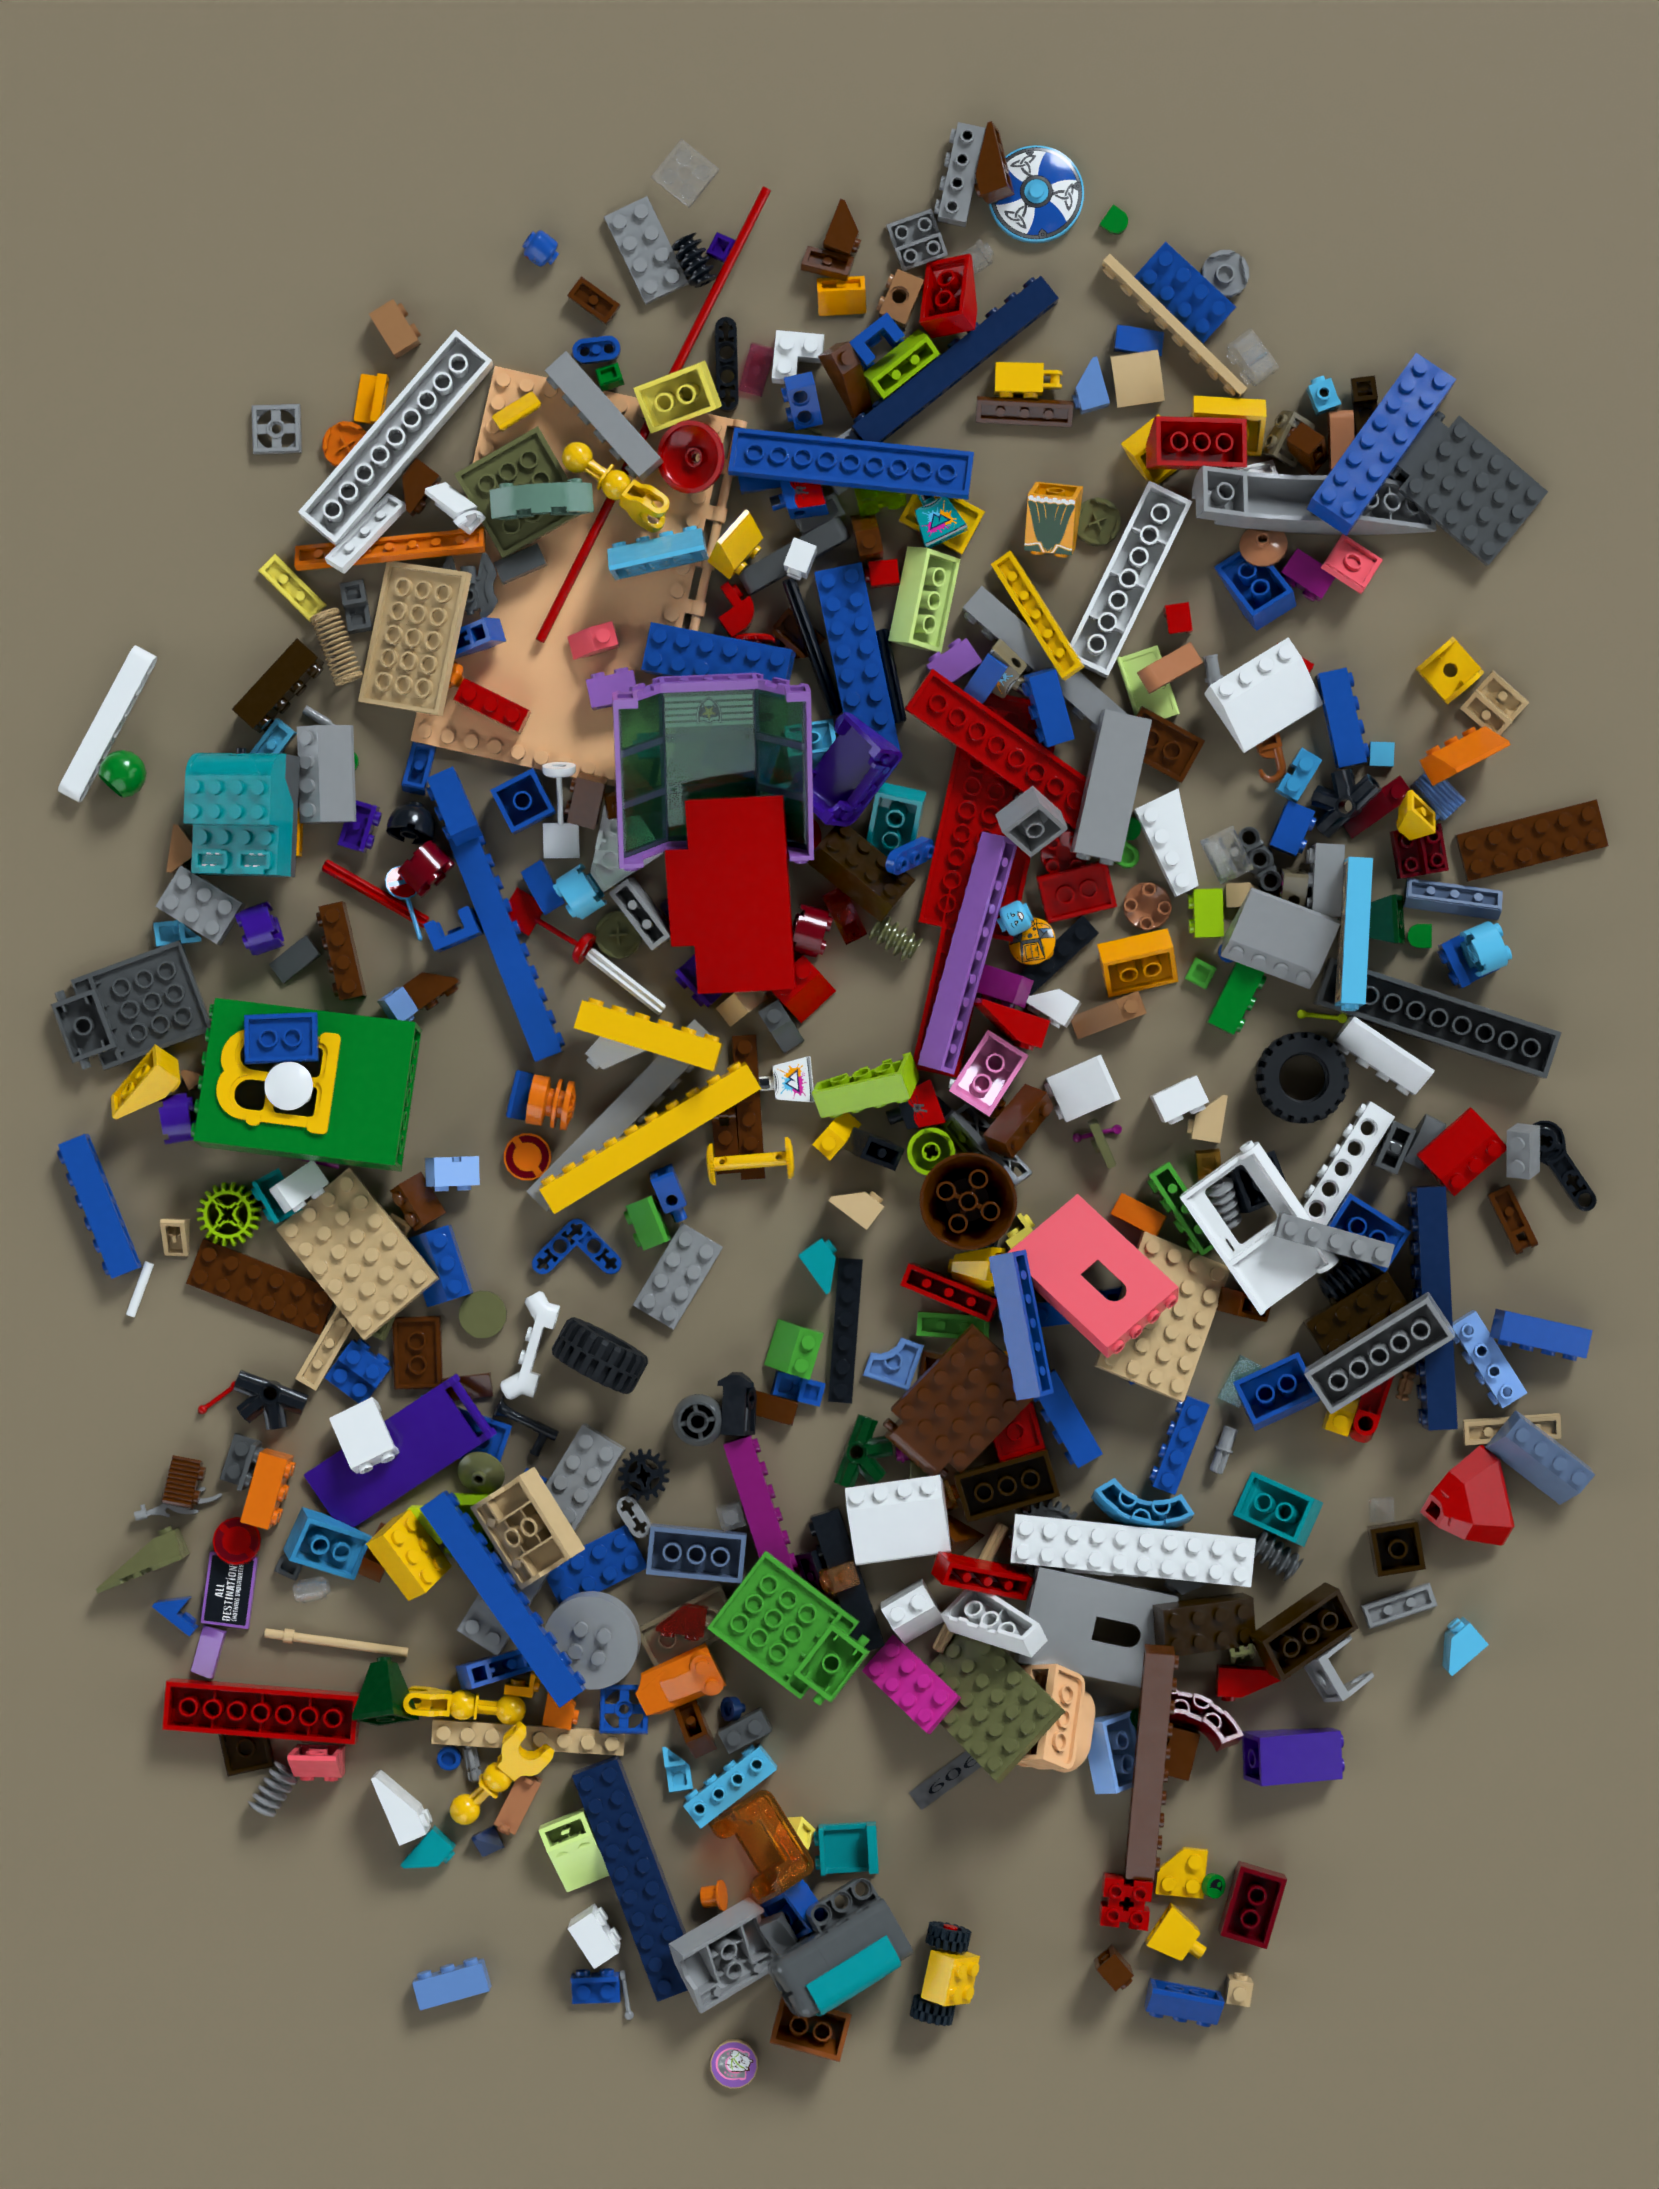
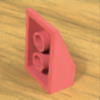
[287,1744,345,1782]

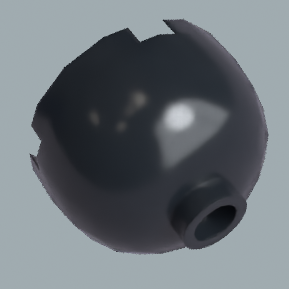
[386,801,435,845]

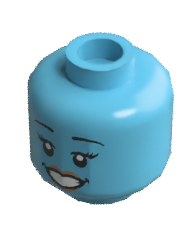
[997,900,1034,936]

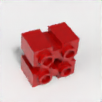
[1098,1872,1153,1931]

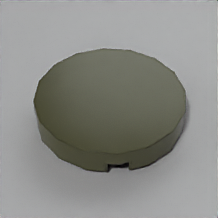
[459,1290,507,1338]

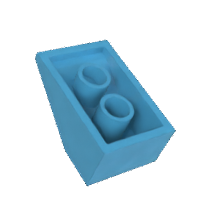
[283,1507,372,1580]

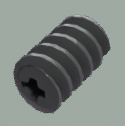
[1254,1530,1304,1581]

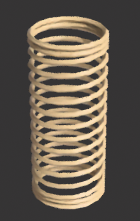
[310,608,364,686]

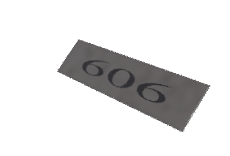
[909,1751,981,1810]

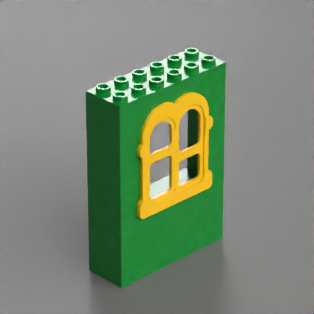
[191,998,422,1172]

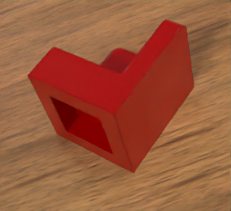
[1163,602,1193,634]

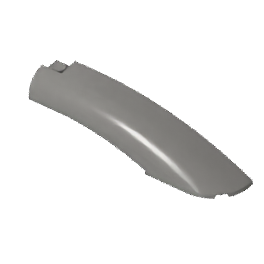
[1192,466,1437,535]

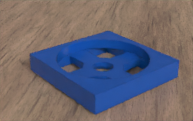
[599,1685,648,1734]

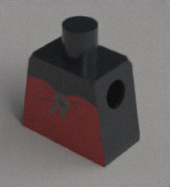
[886,1079,945,1130]

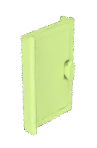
[1117,645,1180,719]

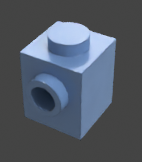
[377,986,419,1022]

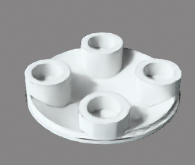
[265,1062,313,1110]

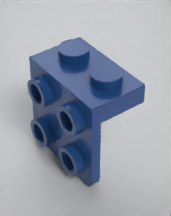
[1437,935,1500,989]

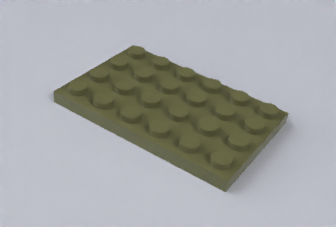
[928,1634,1065,1784]

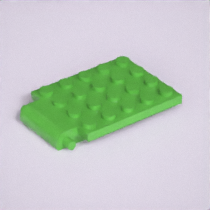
[707,1550,870,1706]

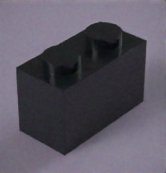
[844,1127,905,1171]

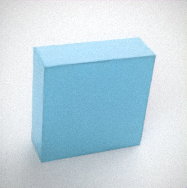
[1369,742,1395,767]

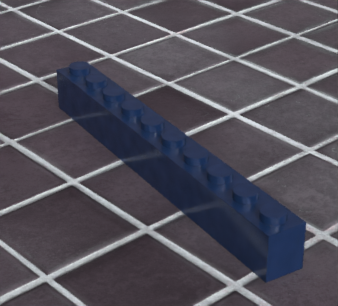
[852,276,1059,442]

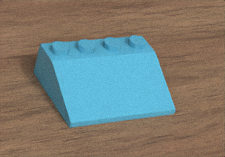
[607,526,709,580]

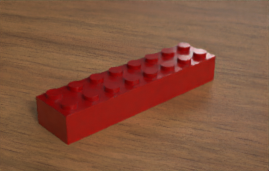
[162,1678,360,1745]

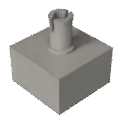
[995,786,1068,857]

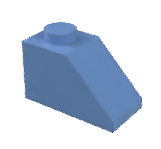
[1072,356,1110,415]

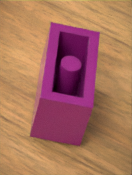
[1280,548,1335,602]
[977,964,1034,1009]

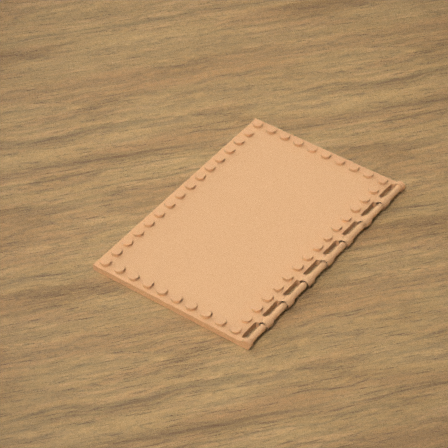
[410,366,747,790]

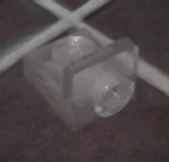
[958,239,994,275]

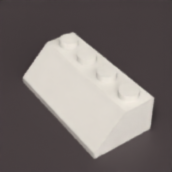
[1333,1016,1435,1096]

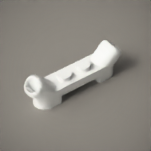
[500,1291,560,1400]

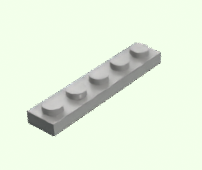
[1273,1213,1395,1268]

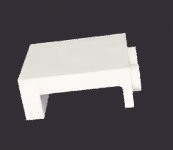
[329,1397,400,1474]

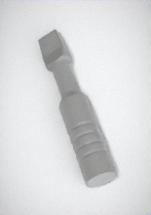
[302,706,335,725]

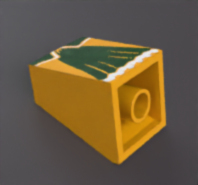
[1024,482,1083,557]

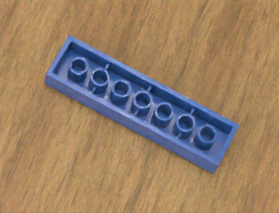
[1307,353,1456,536]
[814,562,900,750]

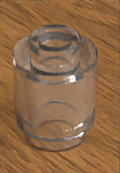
[293,1575,330,1603]

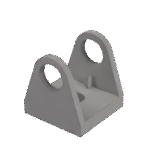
[1304,1635,1374,1702]

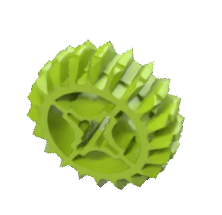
[197,1182,262,1246]

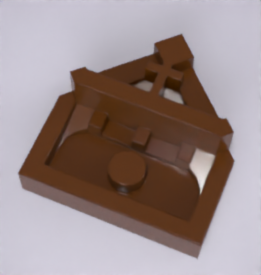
[772,607,826,659]

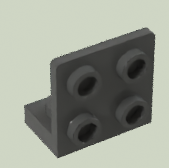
[220,1433,264,1492]

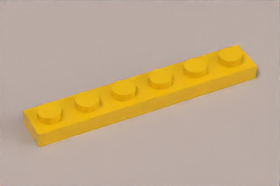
[991,551,1084,681]

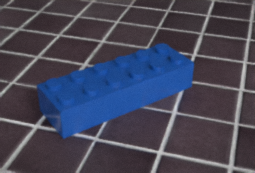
[641,622,796,700]

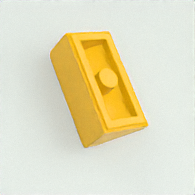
[492,392,541,432]

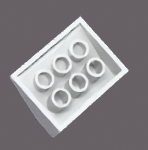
[1204,637,1323,753]
[845,1475,951,1566]

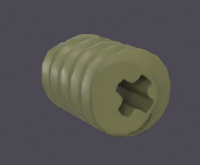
[869,916,923,961]

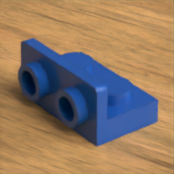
[570,1968,621,2004]

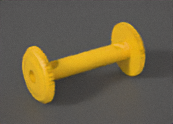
[706,1137,795,1186]

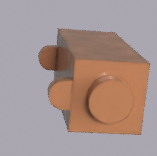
[494,1775,543,1835]

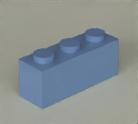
[412,1957,492,2011]

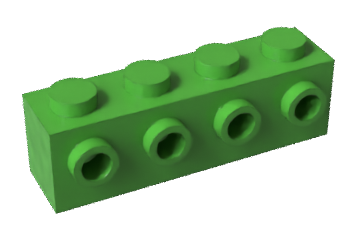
[1147,1161,1214,1256]

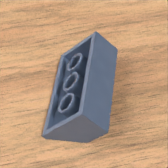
[1485,1410,1595,1505]

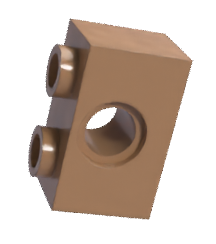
[876,269,924,329]

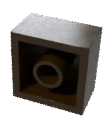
[1367,1519,1426,1577]

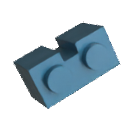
[1274,748,1322,803]

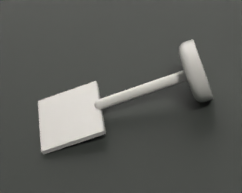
[542,762,580,858]

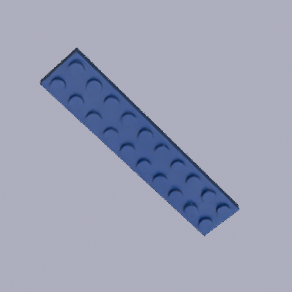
[728,427,974,500]

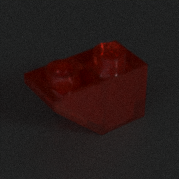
[822,888,867,945]
[656,1603,708,1641]

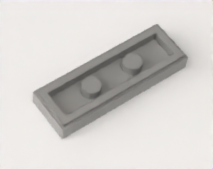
[1361,1582,1438,1629]

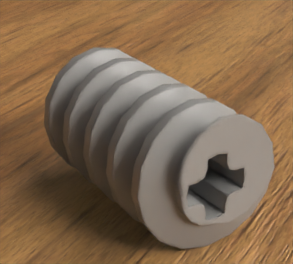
[1205,1176,1242,1229]
[248,1761,298,1817]

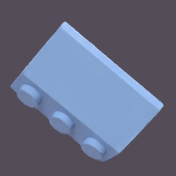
[1088,1711,1137,1794]

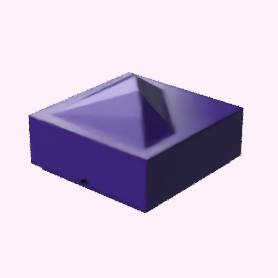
[706,232,735,263]

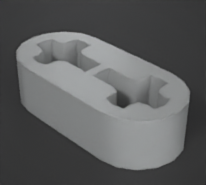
[617,1495,651,1538]

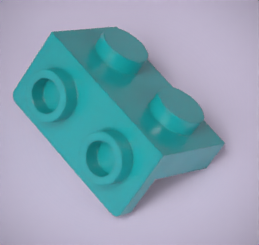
[251,1168,303,1224]

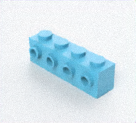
[683,1743,777,1829]

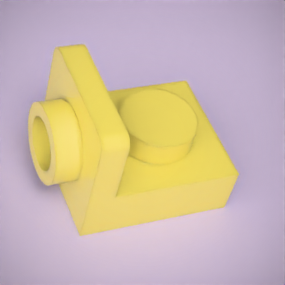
[1005,1213,1035,1249]

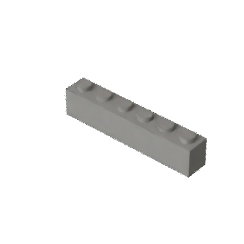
[545,351,664,481]

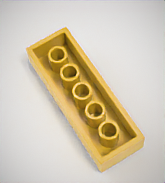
[574,997,723,1072]

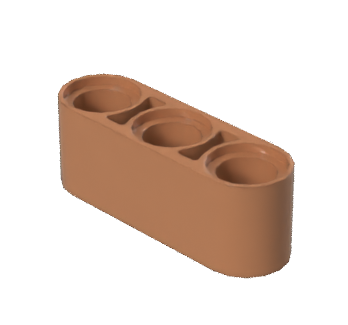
[1327,410,1354,473]
[1137,642,1203,694]

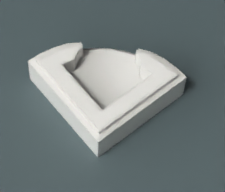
[453,510,486,535]

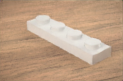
[325,493,406,574]

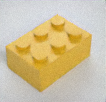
[366,1509,452,1601]

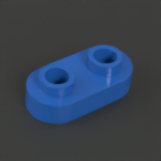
[572,336,621,364]

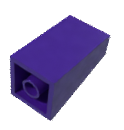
[1242,1728,1345,1786]

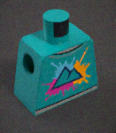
[915,495,968,548]

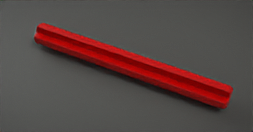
[322,860,429,928]

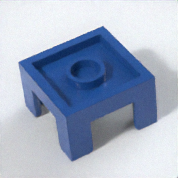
[850,313,905,371]
[423,906,483,953]

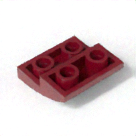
[1390,823,1449,879]

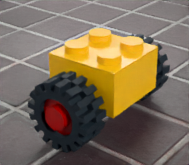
[910,1921,980,2026]

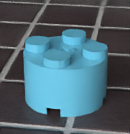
[553,863,607,920]
[1460,921,1512,977]

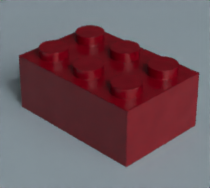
[1218,1861,1287,1949]

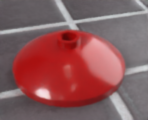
[657,420,725,494]

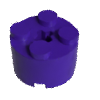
[235,901,284,956]
[158,1092,196,1145]

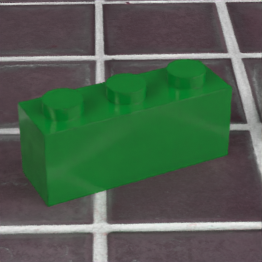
[1206,962,1267,1035]

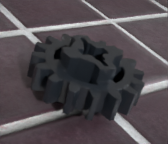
[618,1448,670,1501]

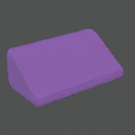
[191,1625,227,1679]

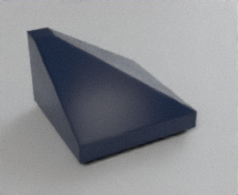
[471,1825,505,1857]

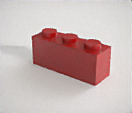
[453,678,531,734]

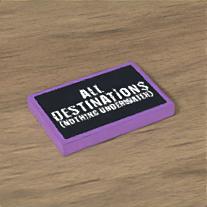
[201,1551,259,1629]

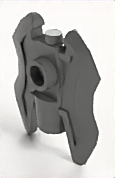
[442,553,498,618]

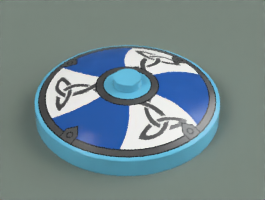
[989,145,1084,243]

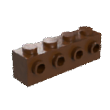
[316,901,367,1001]

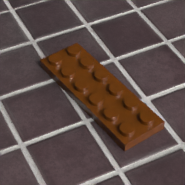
[1455,799,1609,882]
[186,1238,334,1335]

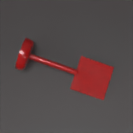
[509,887,596,965]

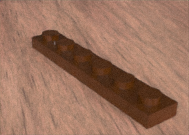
[732,1035,765,1180]

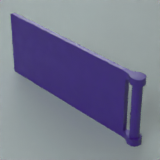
[304,1373,497,1528]

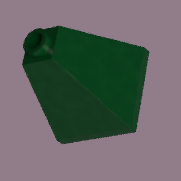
[1337,894,1406,944]
[352,1657,419,1726]

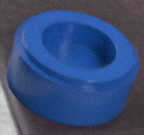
[437,1745,462,1771]

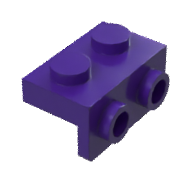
[337,800,382,853]

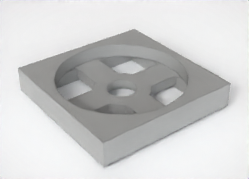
[252,404,302,455]

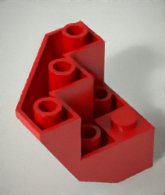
[1420,1445,1515,1546]

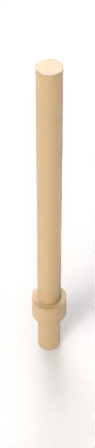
[264,1628,409,1657]

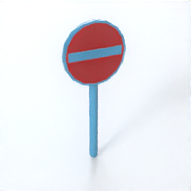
[385,866,423,941]

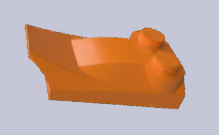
[635,1643,726,1716]

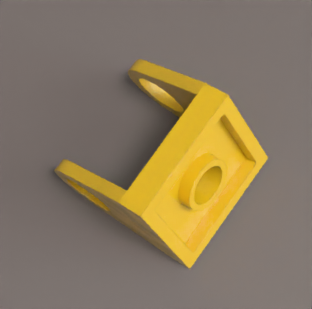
[1416,636,1484,705]

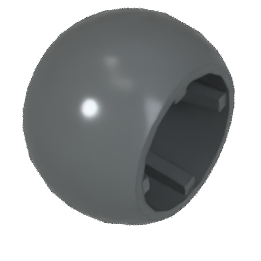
[672,1394,722,1446]

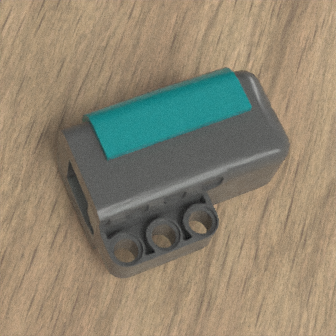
[768,1878,914,2018]

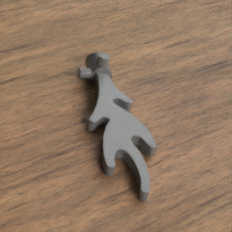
[134,1487,222,1521]

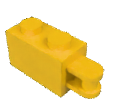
[994,362,1062,399]

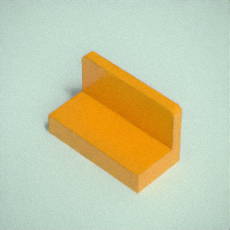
[817,276,866,316]
[354,373,390,425]

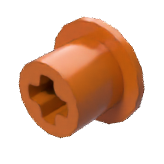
[700,1880,728,1911]

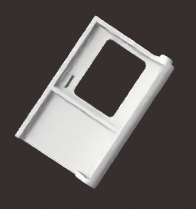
[1180,1140,1339,1315]

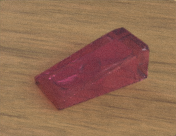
[739,342,774,397]

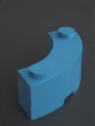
[1091,1478,1195,1530]

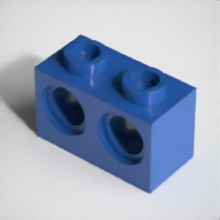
[781,371,823,431]

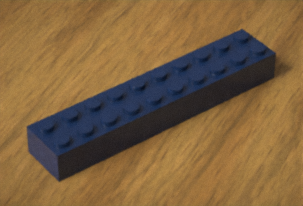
[1407,1186,1458,1431]
[572,1755,688,2002]

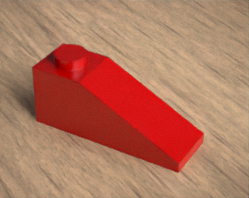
[1215,1664,1291,1701]

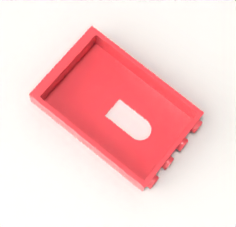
[1007,1194,1179,1358]

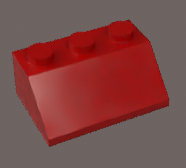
[1417,1107,1507,1196]

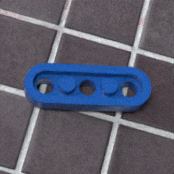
[885,836,935,875]

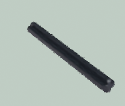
[782,578,842,716]

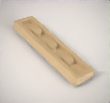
[1463,1413,1561,1445]

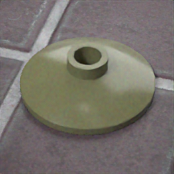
[458,1452,505,1494]

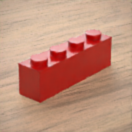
[900,1262,998,1322]
[931,1551,1033,1601]

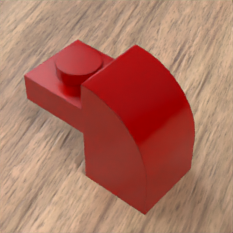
[718,581,755,638]

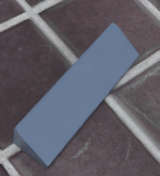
[1404,878,1503,920]

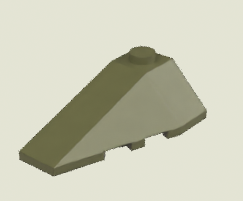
[96,1526,190,1594]

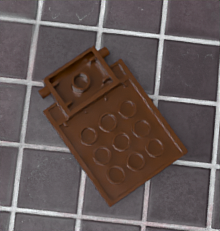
[883,1324,1034,1478]

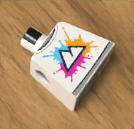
[759,1056,815,1102]

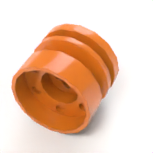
[525,1074,577,1130]

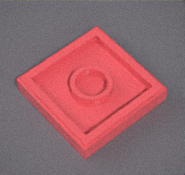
[1321,534,1383,594]

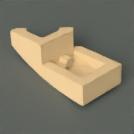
[1226,882,1261,908]

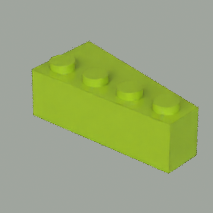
[812,1052,920,1118]

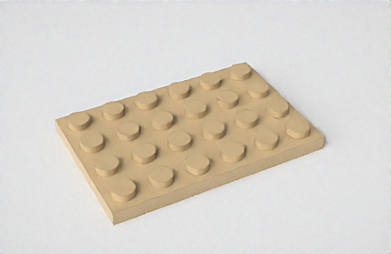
[358,561,472,716]
[276,1168,439,1340]
[1094,1231,1230,1402]

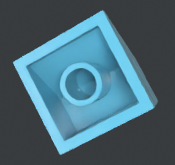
[1442,1617,1489,1676]

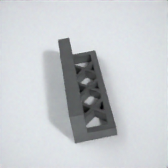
[941,1103,1033,1188]

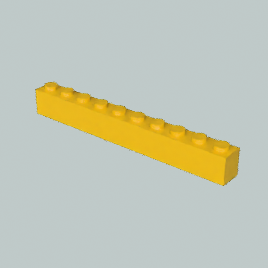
[539,1061,761,1214]

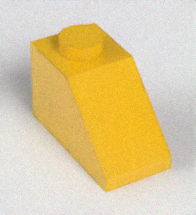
[1396,790,1436,841]
[812,1112,862,1160]

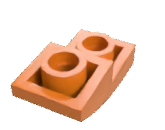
[1110,1193,1167,1236]

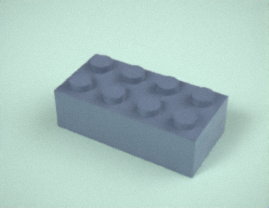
[646,1523,747,1583]

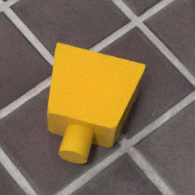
[1145,1903,1207,1961]

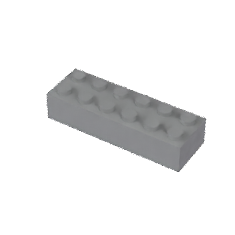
[1304,1292,1455,1414]

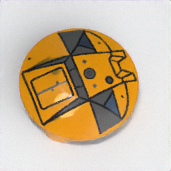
[1009,918,1056,965]

